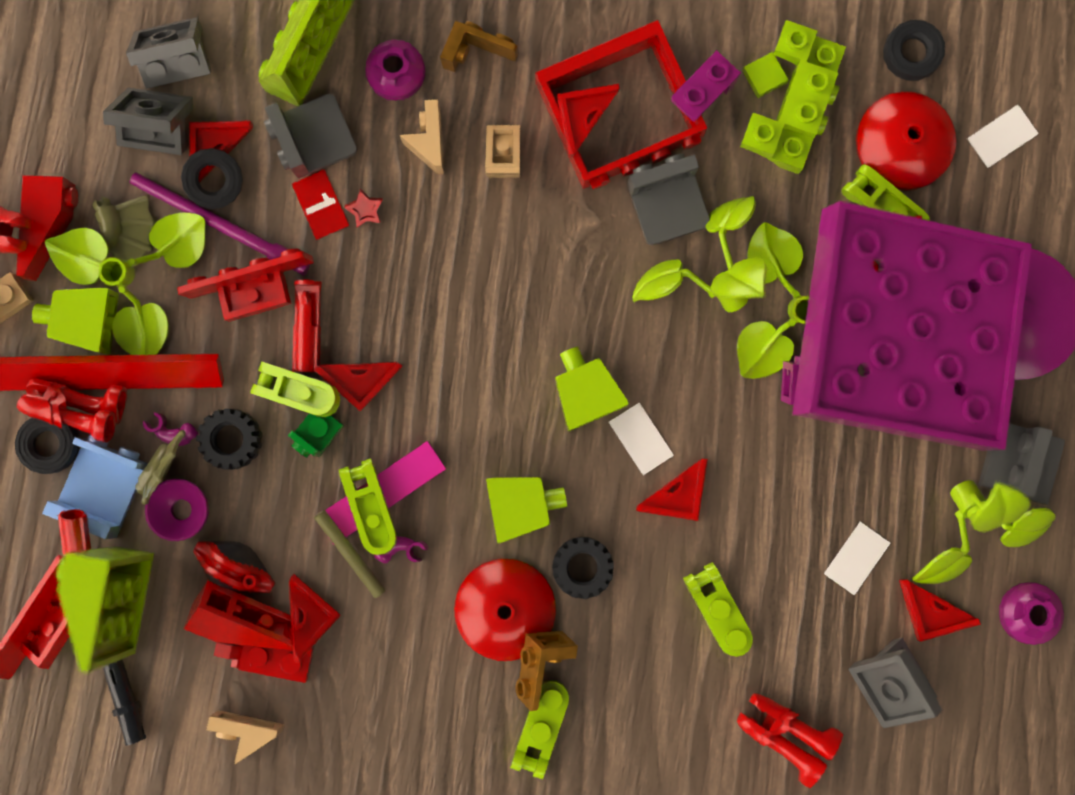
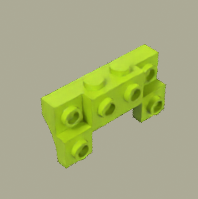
[740,20,846,174]

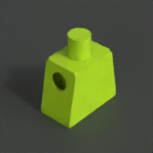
[32,288,119,355]
[555,346,629,431]
[486,477,567,543]

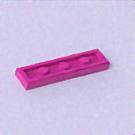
[326,441,447,545]

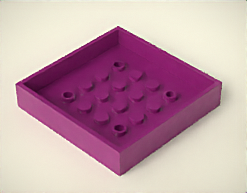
[792,201,1032,451]

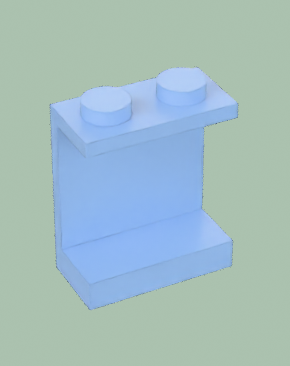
[42,434,148,539]

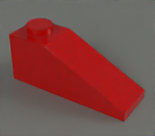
[16,175,78,281]
[184,581,293,650]

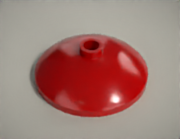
[856,91,956,190]
[454,558,556,661]

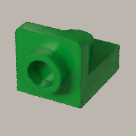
[288,413,344,458]

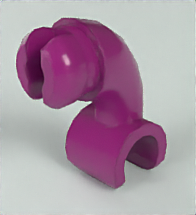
[143,412,198,446]
[374,536,428,563]

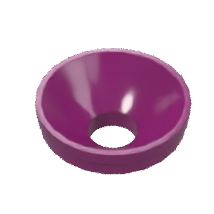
[365,39,426,101]
[145,479,209,541]
[999,582,1064,645]

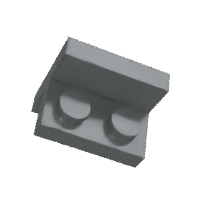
[126,17,211,89]
[103,87,193,155]
[978,423,1065,505]
[848,637,942,728]

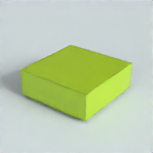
[742,51,789,99]

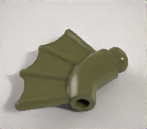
[92,195,156,273]
[135,430,186,505]

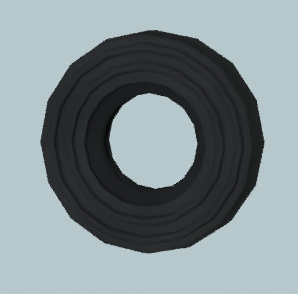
[884,20,945,81]
[181,148,243,209]
[15,417,80,474]

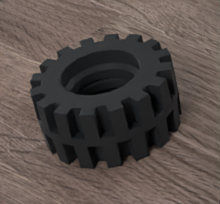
[196,409,263,470]
[552,537,614,599]

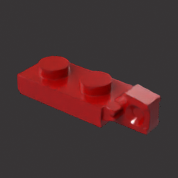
[214,642,314,683]

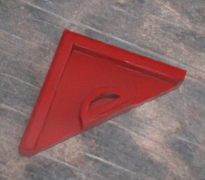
[557,83,620,157]
[189,121,253,183]
[313,362,403,412]
[636,458,708,521]
[288,574,341,664]
[899,579,981,642]

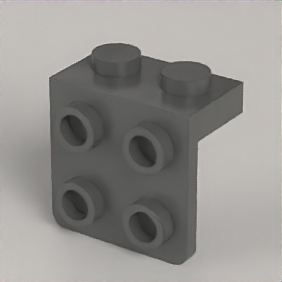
[264,94,357,179]
[627,154,710,245]

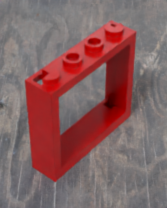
[535,20,707,189]

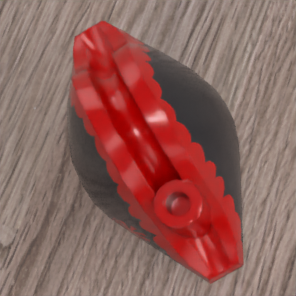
[193,541,276,593]

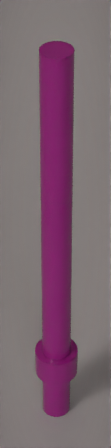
[130,172,310,276]

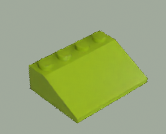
[258,0,355,106]
[57,546,154,673]

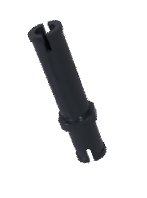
[102,659,147,746]

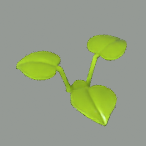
[632,196,767,312]
[45,213,206,355]
[737,222,809,379]
[912,480,1056,584]

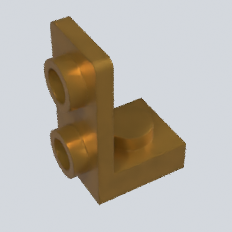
[440,20,518,73]
[516,631,578,711]

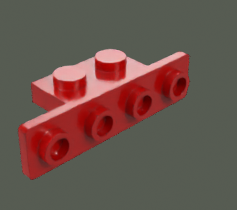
[177,248,314,322]
[0,555,70,680]

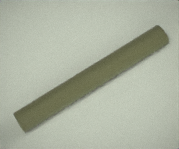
[314,509,385,598]

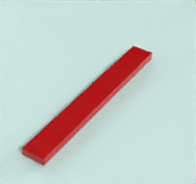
[0,354,224,391]

